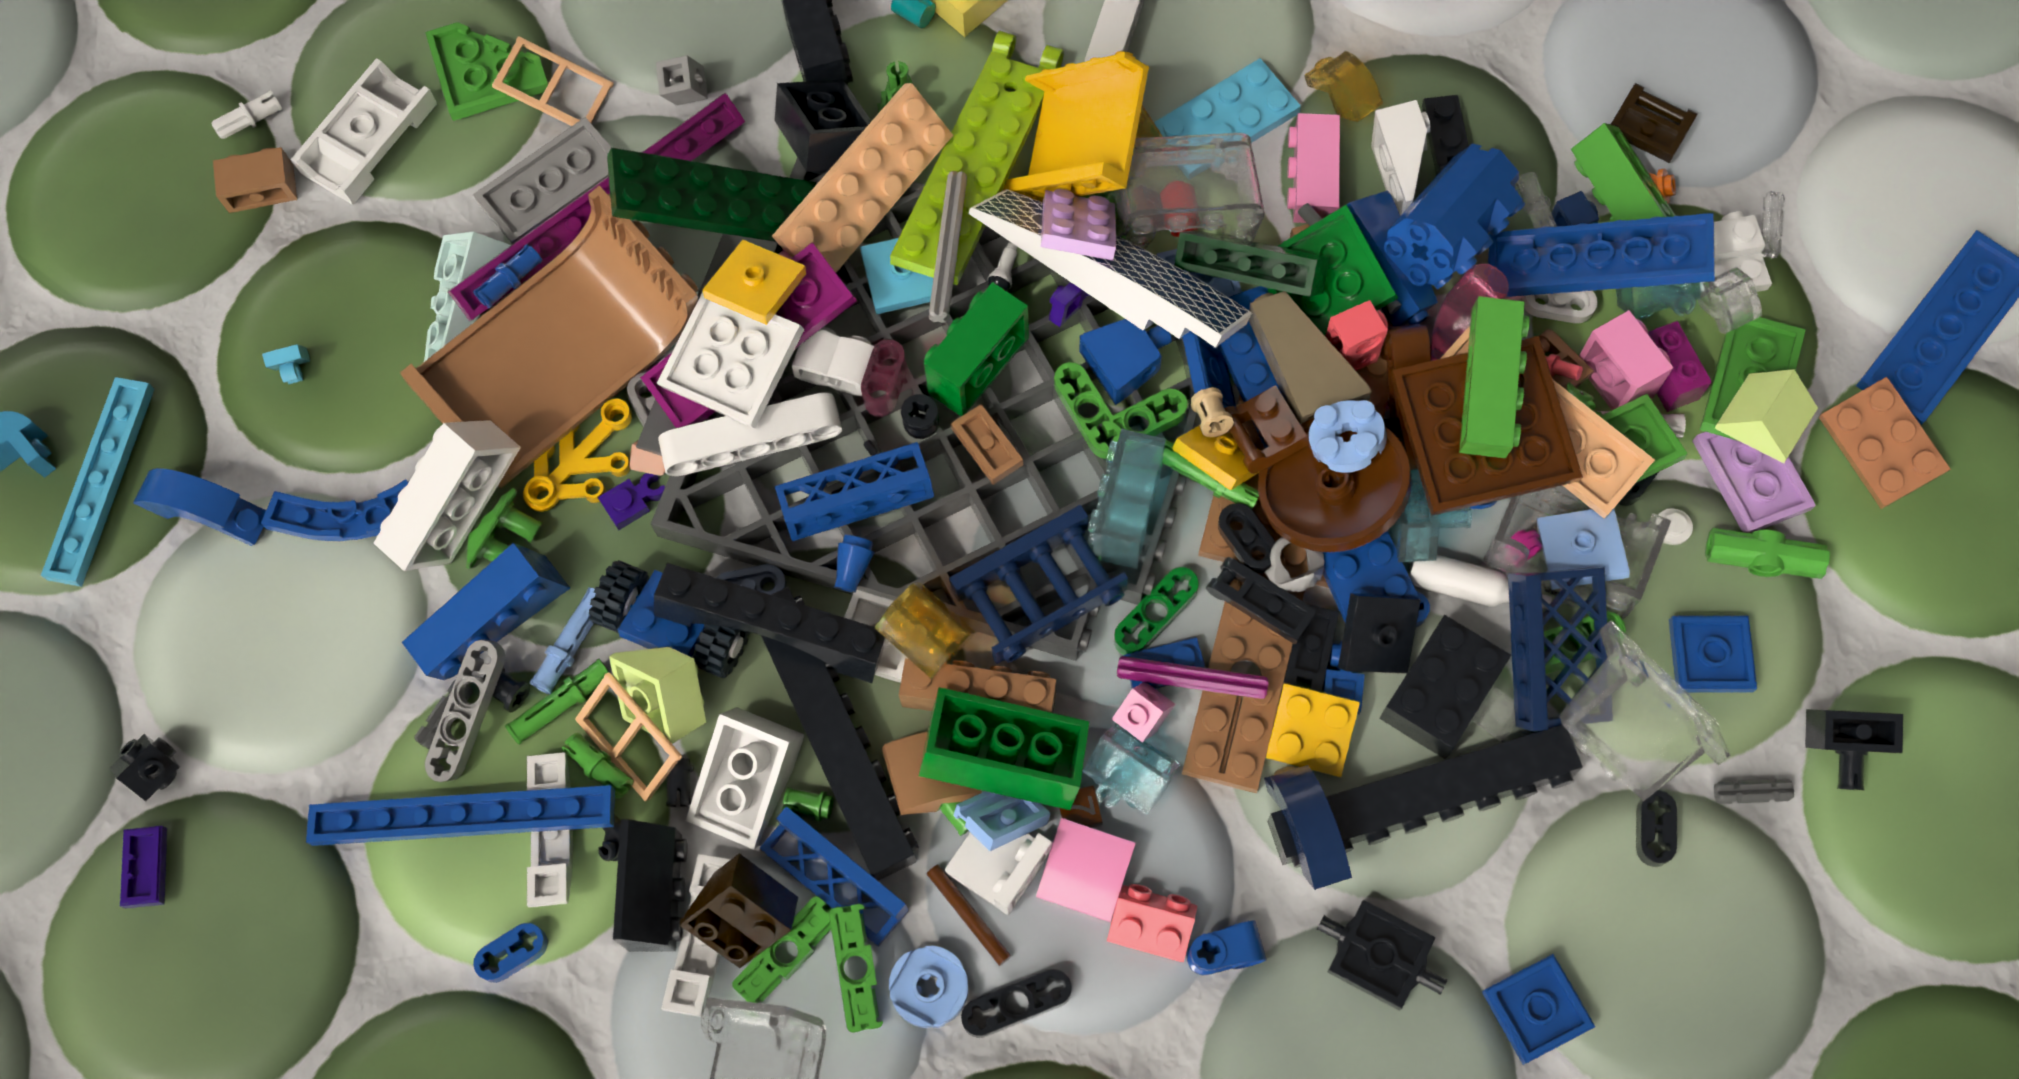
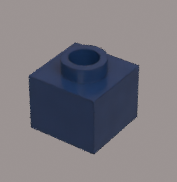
[1549,191,1600,227]

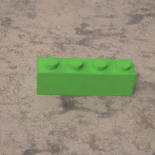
[1571,123,1676,222]
[1459,296,1530,458]

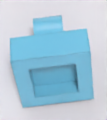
[262,344,310,384]

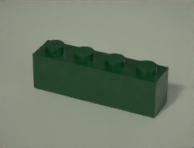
[1174,230,1330,297]

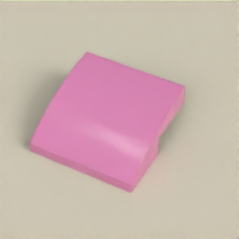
[1036,818,1136,923]

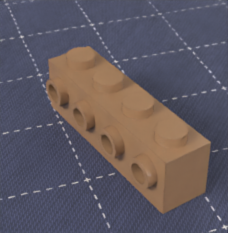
[899,655,1057,713]

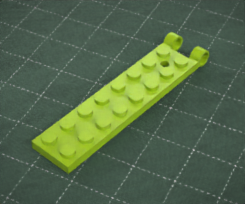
[890,30,1064,286]

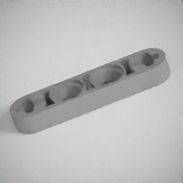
[425,640,506,782]

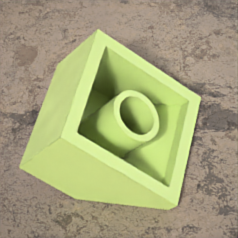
[609,647,706,744]

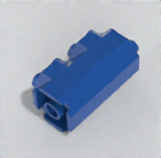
[1384,144,1526,289]

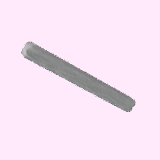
[929,170,967,323]

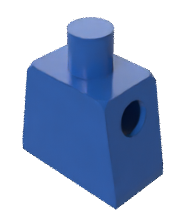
[1079,319,1172,405]

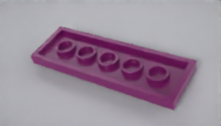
[640,242,857,428]

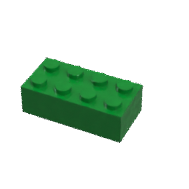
[918,687,1090,810]

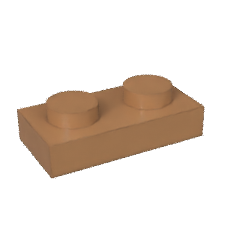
[951,404,1024,485]

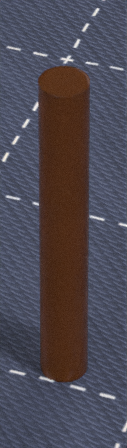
[926,864,1011,966]

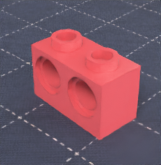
[1325,300,1388,371]

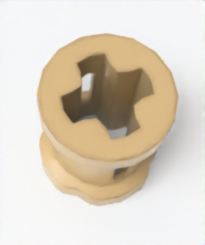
[1191,387,1234,437]

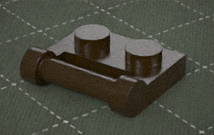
[1610,83,1698,163]

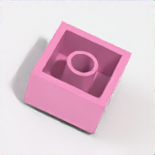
[1579,310,1673,410]

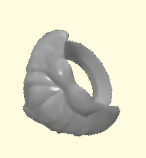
[1265,537,1324,592]

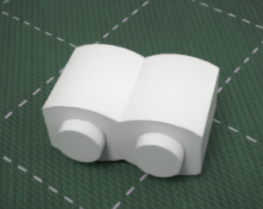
[792,327,876,396]

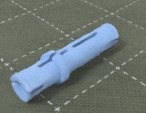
[529,587,596,695]

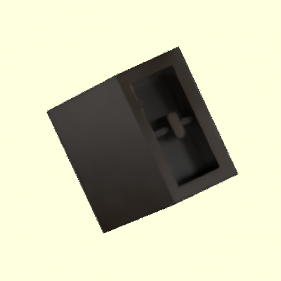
[680,853,799,968]

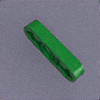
[1114,567,1199,655]

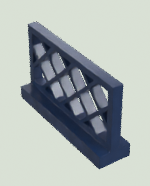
[1508,567,1612,731]

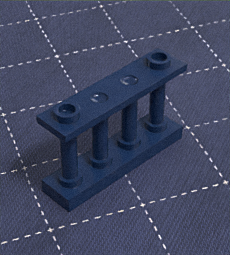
[949,504,1128,665]

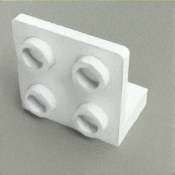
[945,832,1052,916]

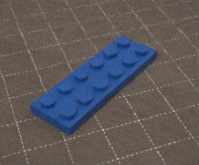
[1856,230,2019,425]

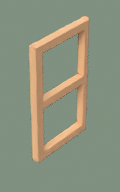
[492,36,614,126]
[575,672,682,801]

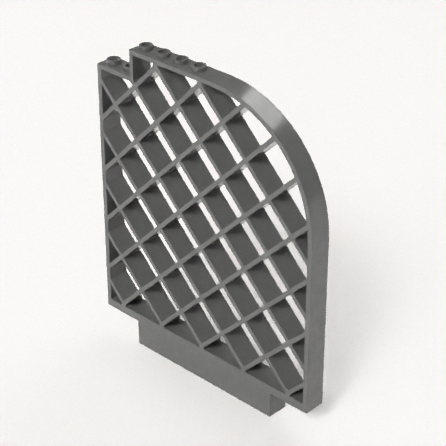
[636,157,1196,661]

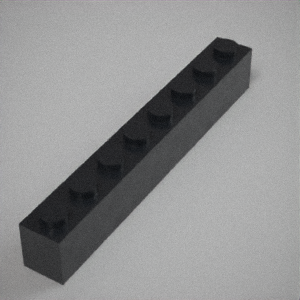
[761,587,919,881]
[1267,724,1583,868]

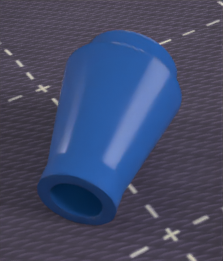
[834,535,874,593]

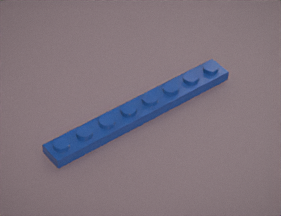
[306,785,615,846]

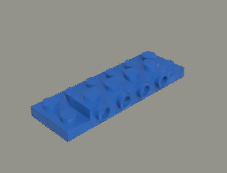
[1487,213,1715,298]

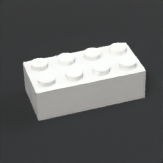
[374,420,521,571]

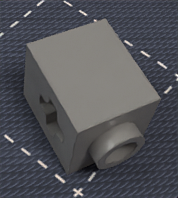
[656,55,708,105]

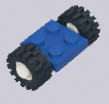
[589,560,751,678]

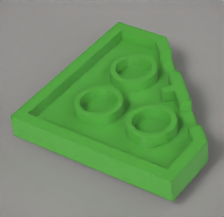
[425,22,549,121]

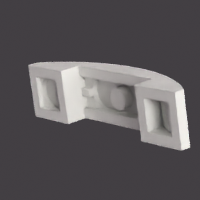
[527,752,573,908]
[661,854,731,1017]

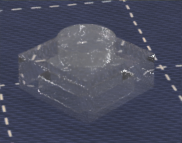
[1472,687,1515,742]

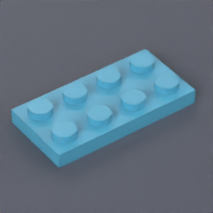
[1149,58,1301,182]

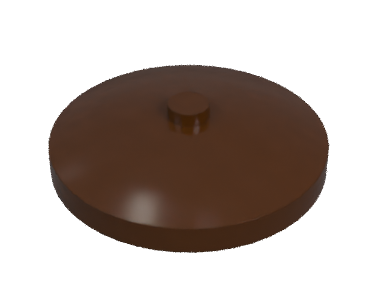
[1258,418,1412,552]

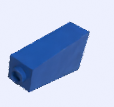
[1347,190,1438,326]

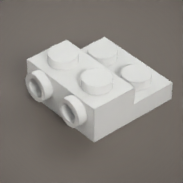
[1693,211,1772,303]

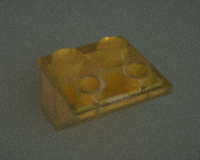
[874,582,977,679]

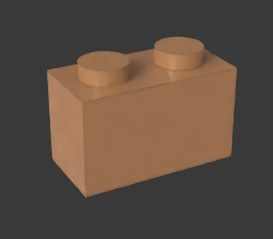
[213,147,297,213]

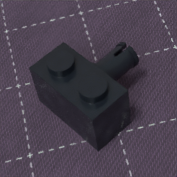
[1805,709,1903,790]

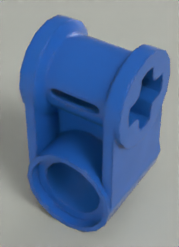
[1186,920,1267,976]

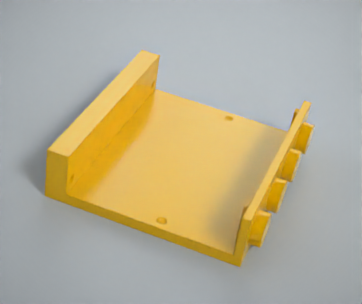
[1003,51,1149,203]

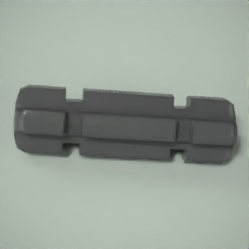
[414,680,473,749]
[1714,779,1794,804]

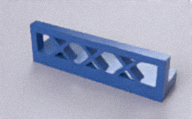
[775,442,934,541]
[760,806,909,947]

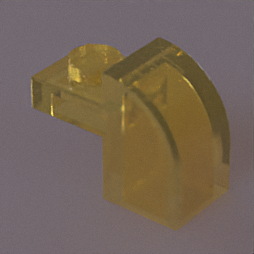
[1304,51,1383,122]

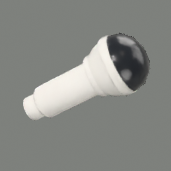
[987,243,1018,291]

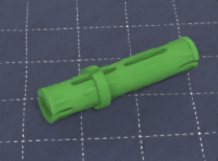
[1152,438,1259,509]
[505,658,609,745]

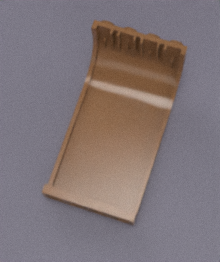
[400,186,699,489]

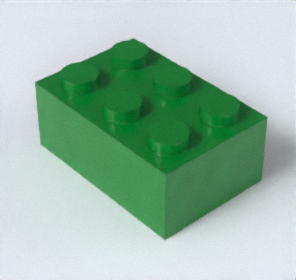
[924,282,1029,416]

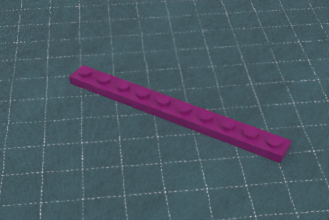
[447,93,746,321]

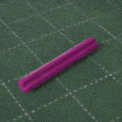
[1117,656,1269,699]

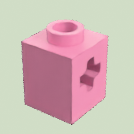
[1112,682,1176,742]

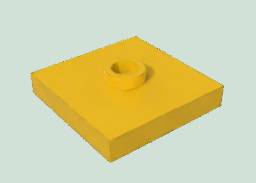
[702,240,806,325]
[1172,424,1260,490]

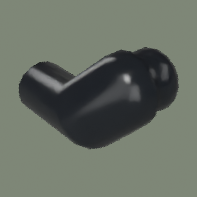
[598,813,621,862]

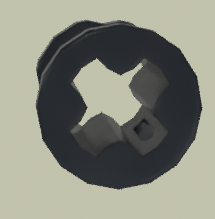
[479,667,530,713]

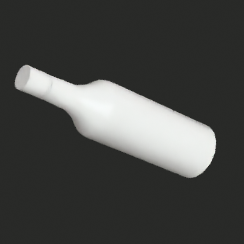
[1408,549,1552,610]

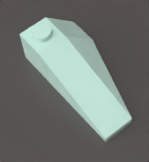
[424,231,511,362]

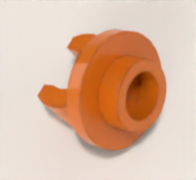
[1649,168,1676,203]

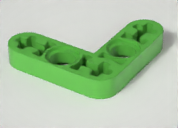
[1054,362,1187,459]

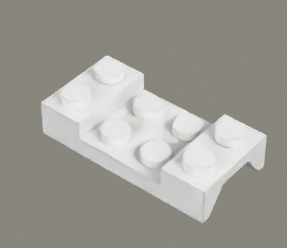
[291,58,437,205]

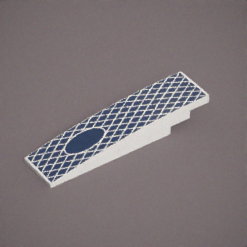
[968,189,1252,347]

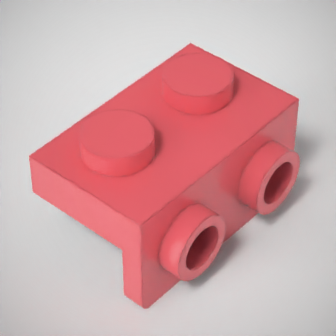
[1107,884,1197,963]

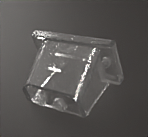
[1560,621,1731,801]

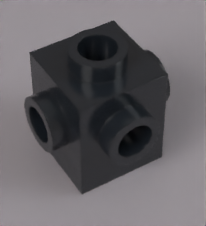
[110,734,180,801]

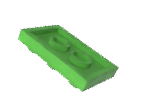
[1586,394,1688,506]

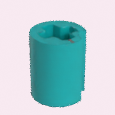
[891,0,936,29]

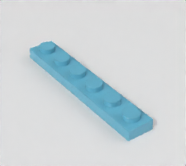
[41,377,154,587]

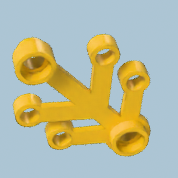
[523,399,632,512]

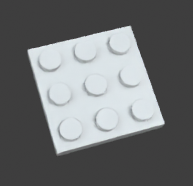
[657,292,804,429]

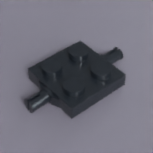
[1317,900,1447,1011]

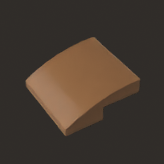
[882,732,982,815]

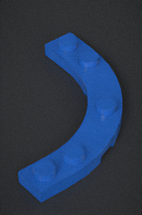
[261,479,410,541]

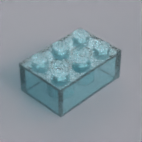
[1088,429,1166,569]

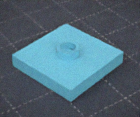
[860,238,933,315]

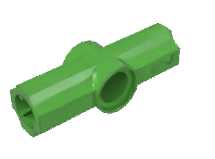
[1705,528,1830,579]

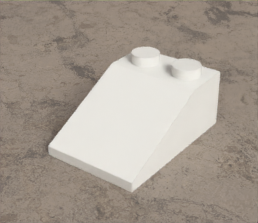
[1371,100,1430,216]
[685,707,804,849]

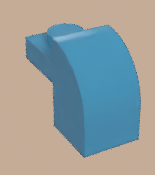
[0,411,56,478]

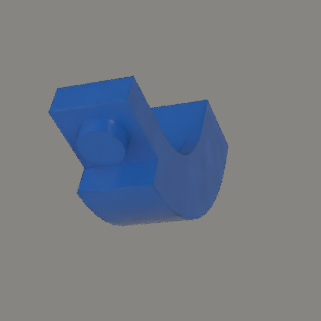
[133,468,266,546]

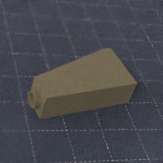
[1249,291,1371,424]

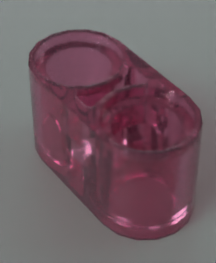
[861,339,907,417]

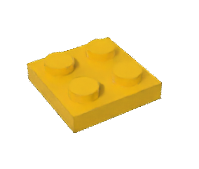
[1266,683,1360,777]

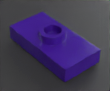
[120,826,168,909]

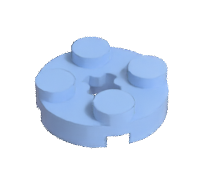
[1309,400,1387,473]
[889,946,969,1028]

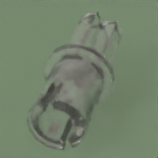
[1516,172,1557,229]

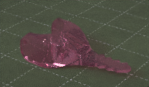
[1383,264,1509,412]

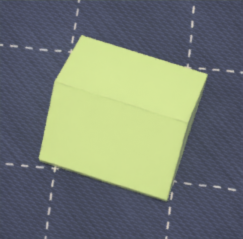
[1715,369,1818,463]

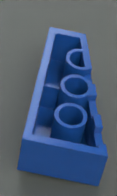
[402,543,570,680]

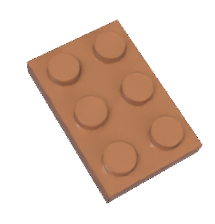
[1819,377,1951,509]

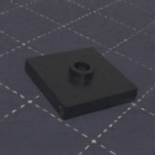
[1338,593,1421,674]

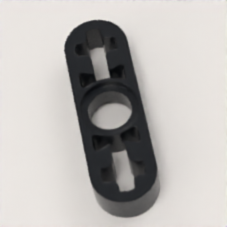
[961,969,1072,1038]

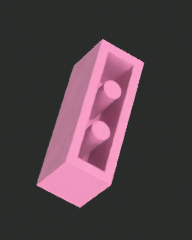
[1287,113,1340,223]

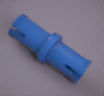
[473,244,542,308]

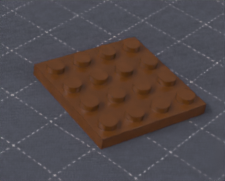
[1390,336,1583,516]

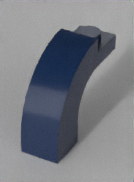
[1264,765,1352,890]

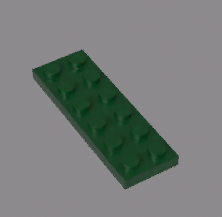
[607,147,816,242]

